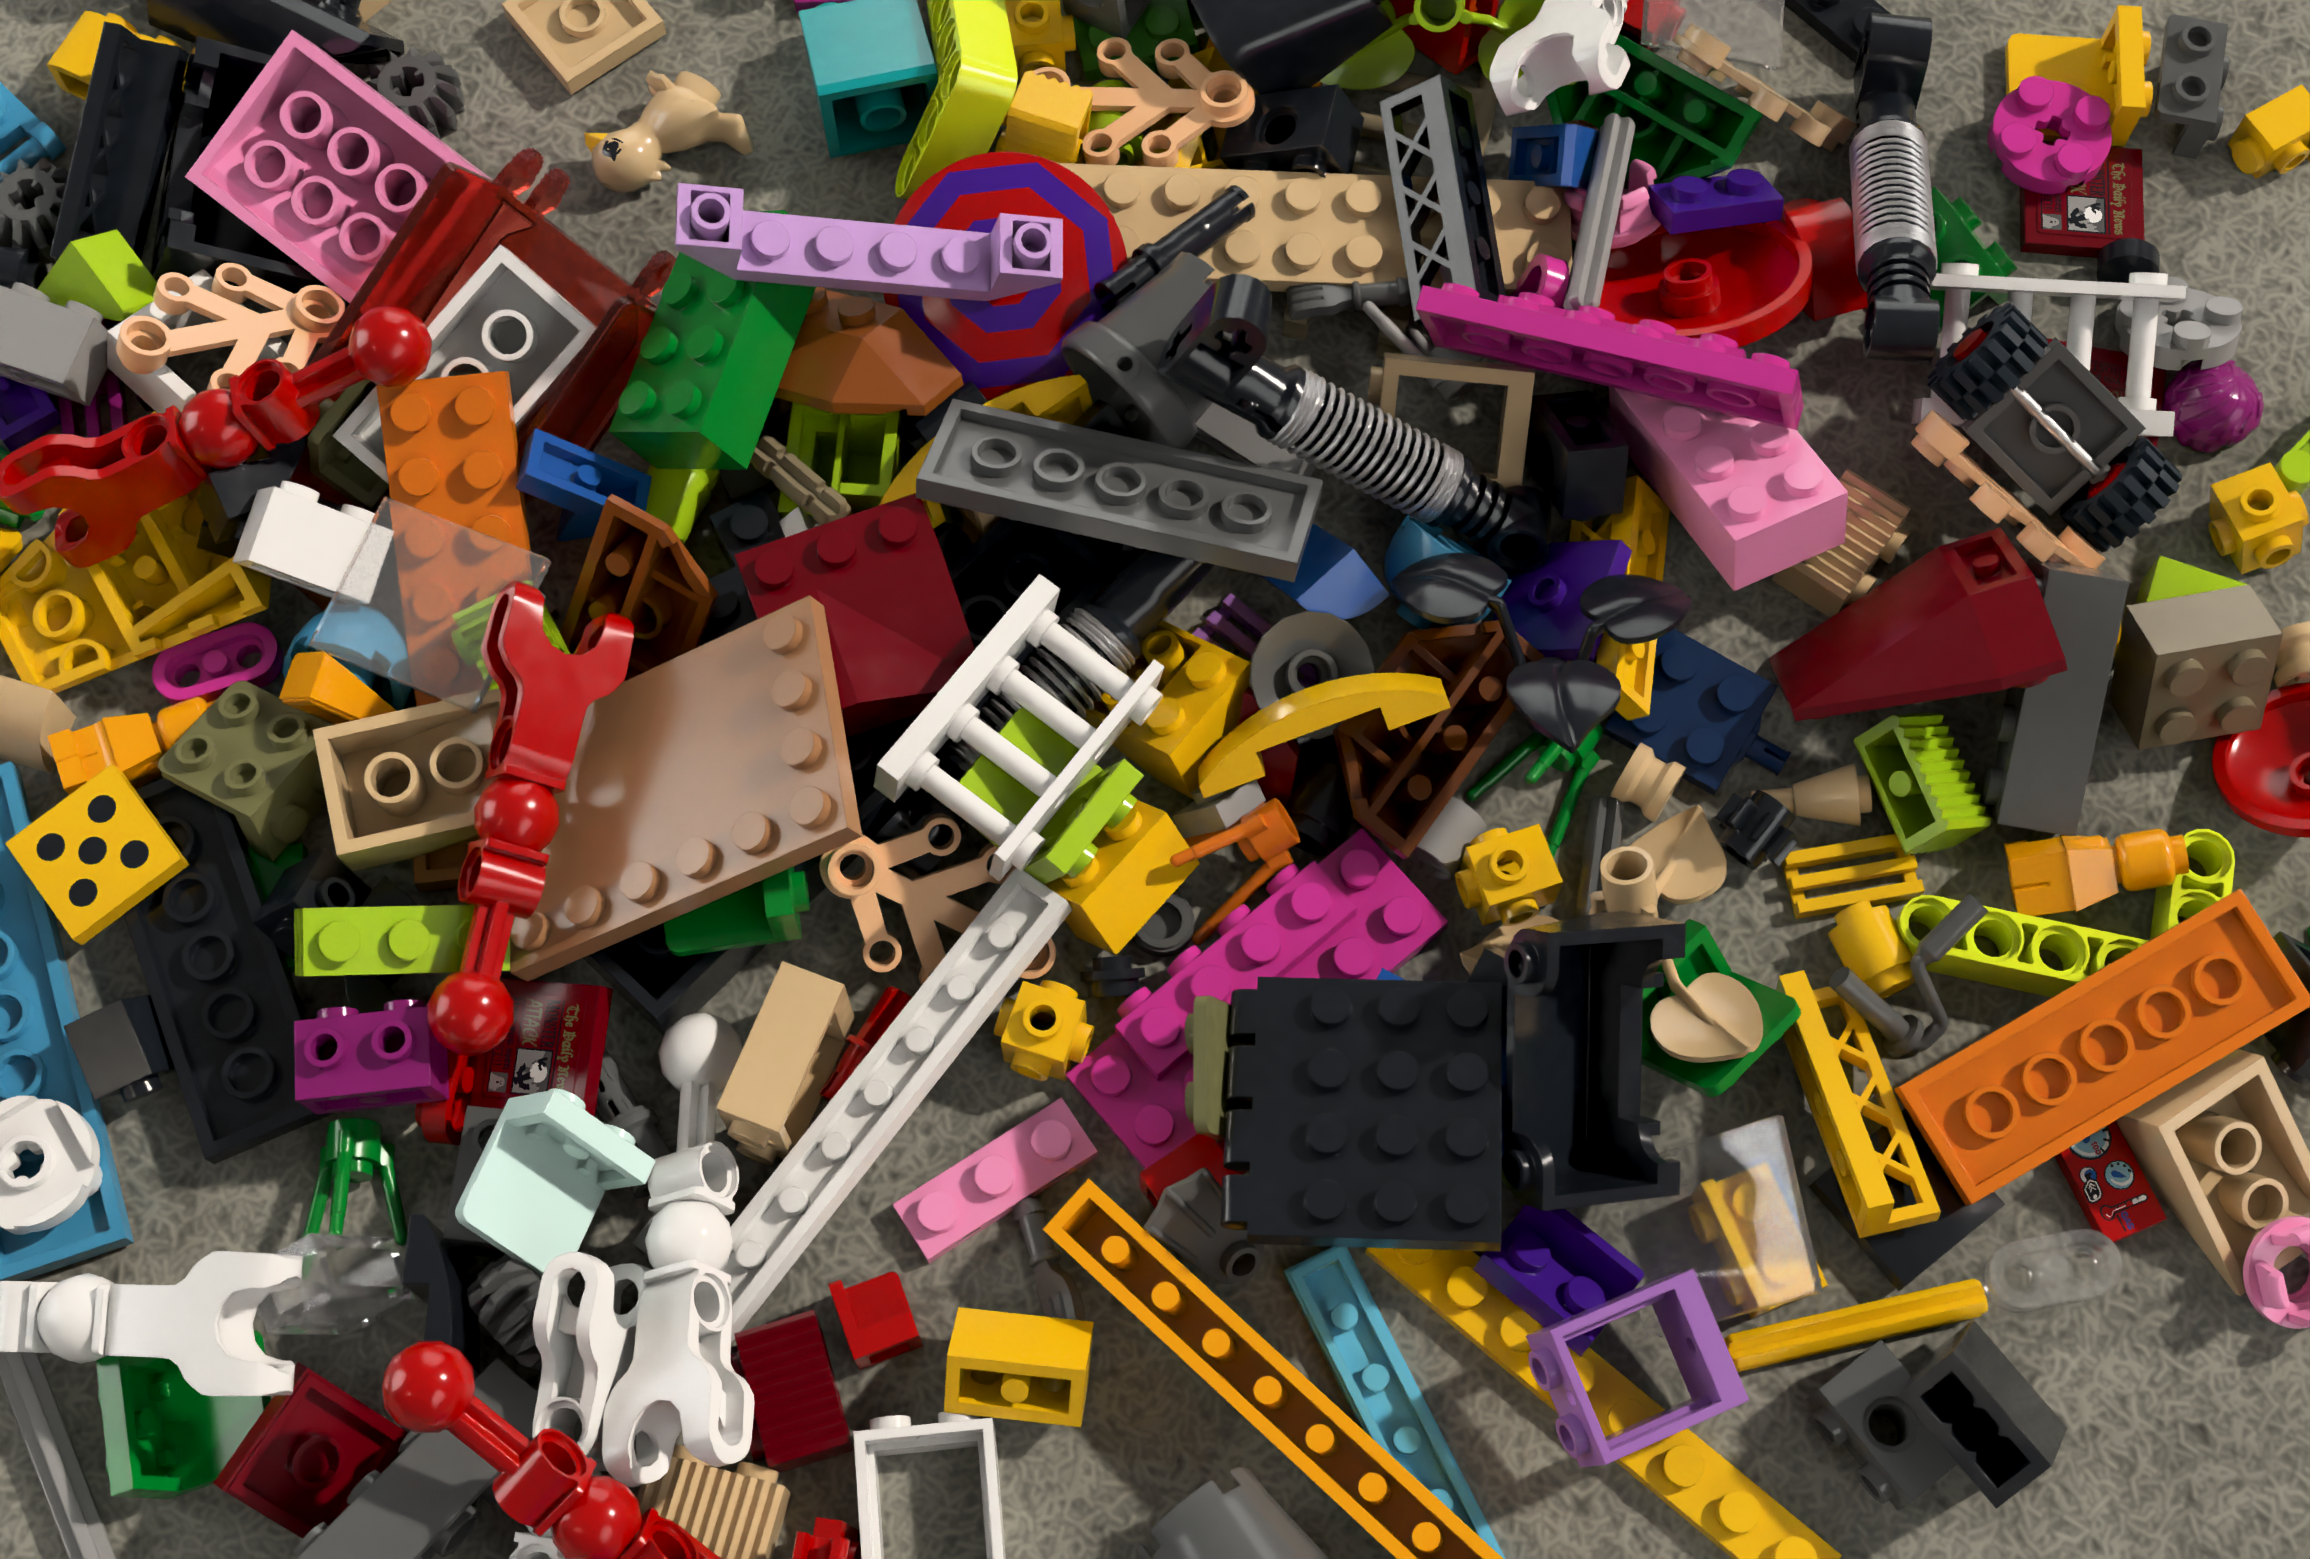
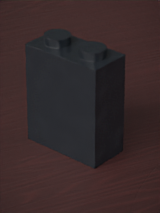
[1899,1319,2067,1509]

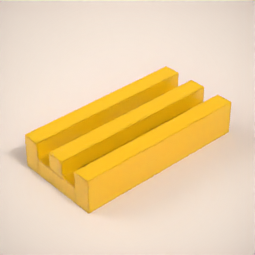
[1781,834,1925,919]

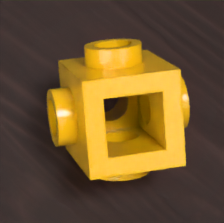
[1005,0,1076,79]
[2208,462,2309,575]
[1455,824,1563,926]
[994,980,1094,1081]

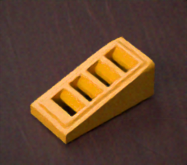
[278,651,397,725]

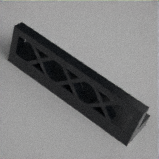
[49,21,189,260]
[1379,74,1506,326]

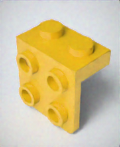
[2005,5,2153,147]

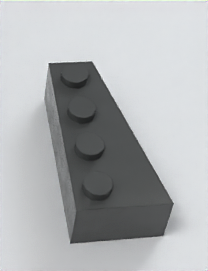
[1981,558,2129,836]

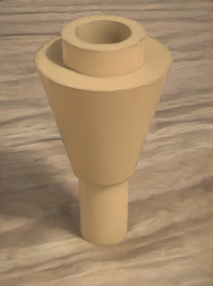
[1751,763,1872,826]

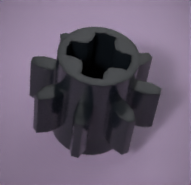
[1715,790,1797,870]

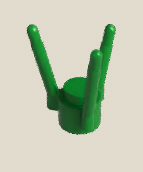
[1466,724,1603,858]
[298,1118,408,1283]

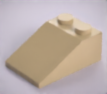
[313,688,501,871]
[2116,1049,2310,1296]

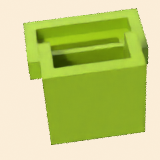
[778,402,907,519]

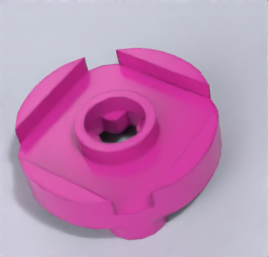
[1987,76,2112,194]

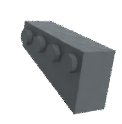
[294,1358,538,1559]

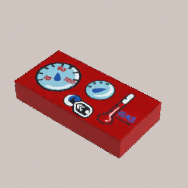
[2054,1121,2167,1248]

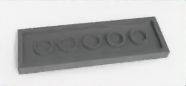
[916,399,1323,582]

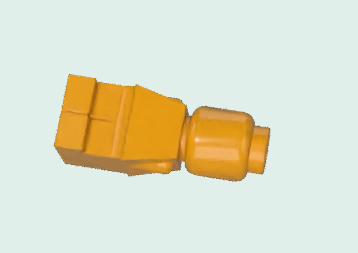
[47,697,216,795]
[2004,828,2189,916]

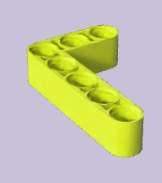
[895,0,1018,200]
[1894,829,2235,997]

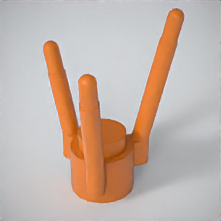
[1170,798,1300,945]

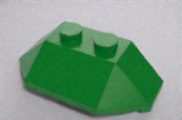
[1546,34,1764,184]

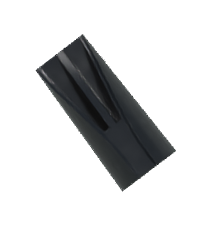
[147,0,404,64]

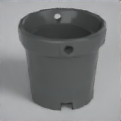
[1060,252,1232,450]
[1137,1467,1329,1559]

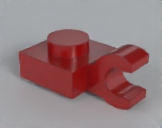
[792,1517,861,1559]

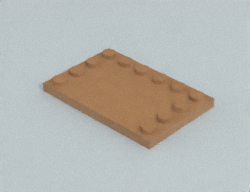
[510,595,862,982]

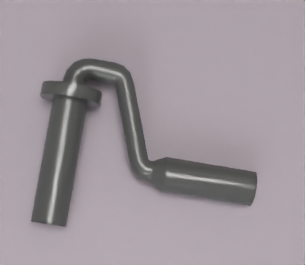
[1828,893,1989,1057]

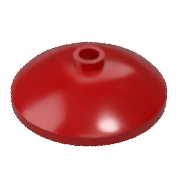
[2212,682,2310,838]

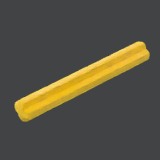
[1724,1278,1988,1372]

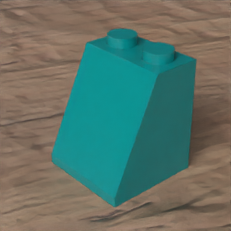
[798,0,938,159]

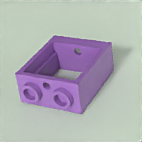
[1526,1269,1749,1467]

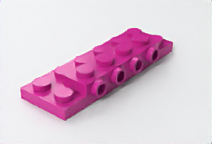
[1416,283,1804,430]
[1066,828,1448,1170]

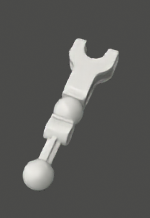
[1490,0,1631,116]
[602,1013,755,1487]
[0,1251,303,1396]
[509,1252,651,1559]

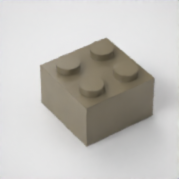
[2110,584,2283,750]

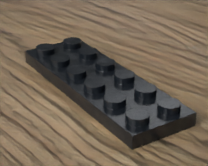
[124,778,333,1164]

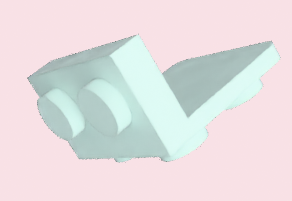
[455,1088,656,1278]

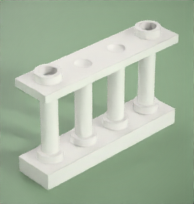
[1911,263,2187,437]
[874,574,1164,882]

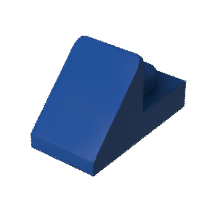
[1508,124,1600,191]
[516,428,652,541]

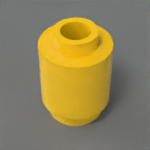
[1828,900,1916,999]

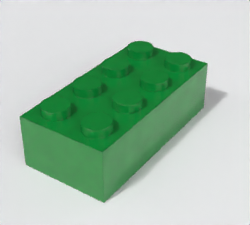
[608,210,816,470]

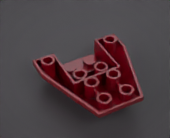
[1768,527,2068,721]

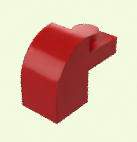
[1777,197,1867,322]

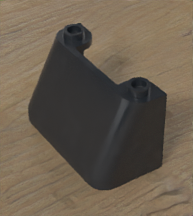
[1191,0,1393,94]
[150,36,324,294]
[1502,911,1686,1211]

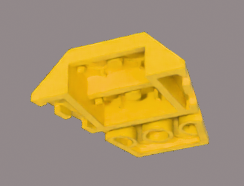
[0,411,272,694]

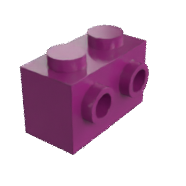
[294,999,449,1115]

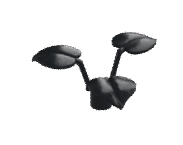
[1390,553,1692,753]

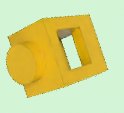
[2227,84,2310,179]

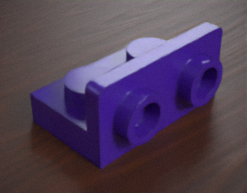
[1473,1205,1644,1357]

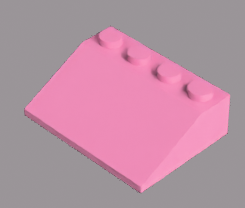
[185,30,503,314]

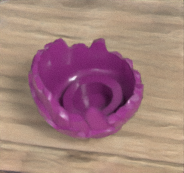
[2161,359,2264,453]

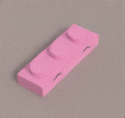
[892,1097,1098,1264]

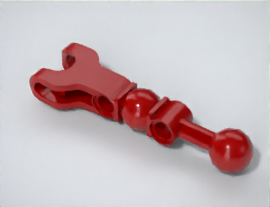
[0,306,432,568]
[427,580,634,1056]
[382,1341,722,1559]

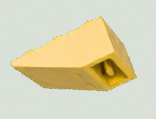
[1082,620,1251,799]

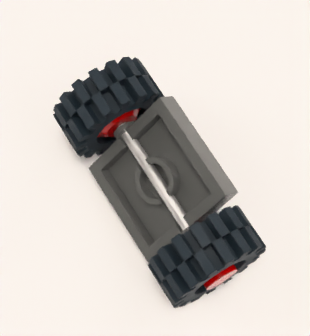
[1927,303,2182,553]

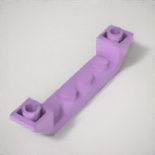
[675,183,1063,301]

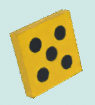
[5,764,189,945]

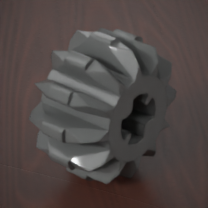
[365,45,465,138]
[0,157,69,262]
[467,1254,542,1370]

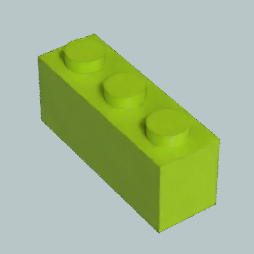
[294,905,510,977]

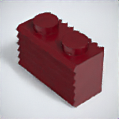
[731,1310,854,1473]

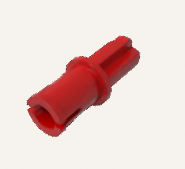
[818,986,912,1102]

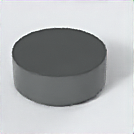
[1133,893,1195,957]

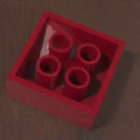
[734,493,975,738]

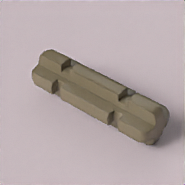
[750,436,851,525]

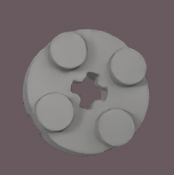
[2113,276,2243,371]

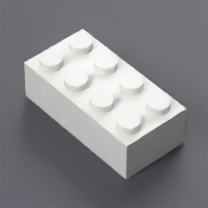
[332,244,605,484]

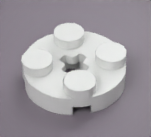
[0,1096,103,1235]

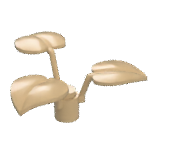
[1460,805,1763,1063]

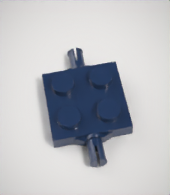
[1593,629,1791,796]

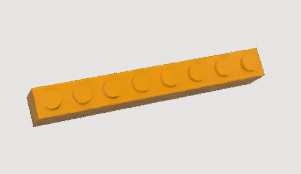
[1042,1178,1503,1559]

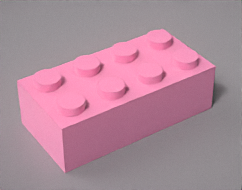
[1609,387,1848,591]

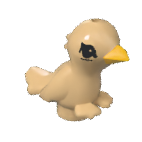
[584,70,754,193]

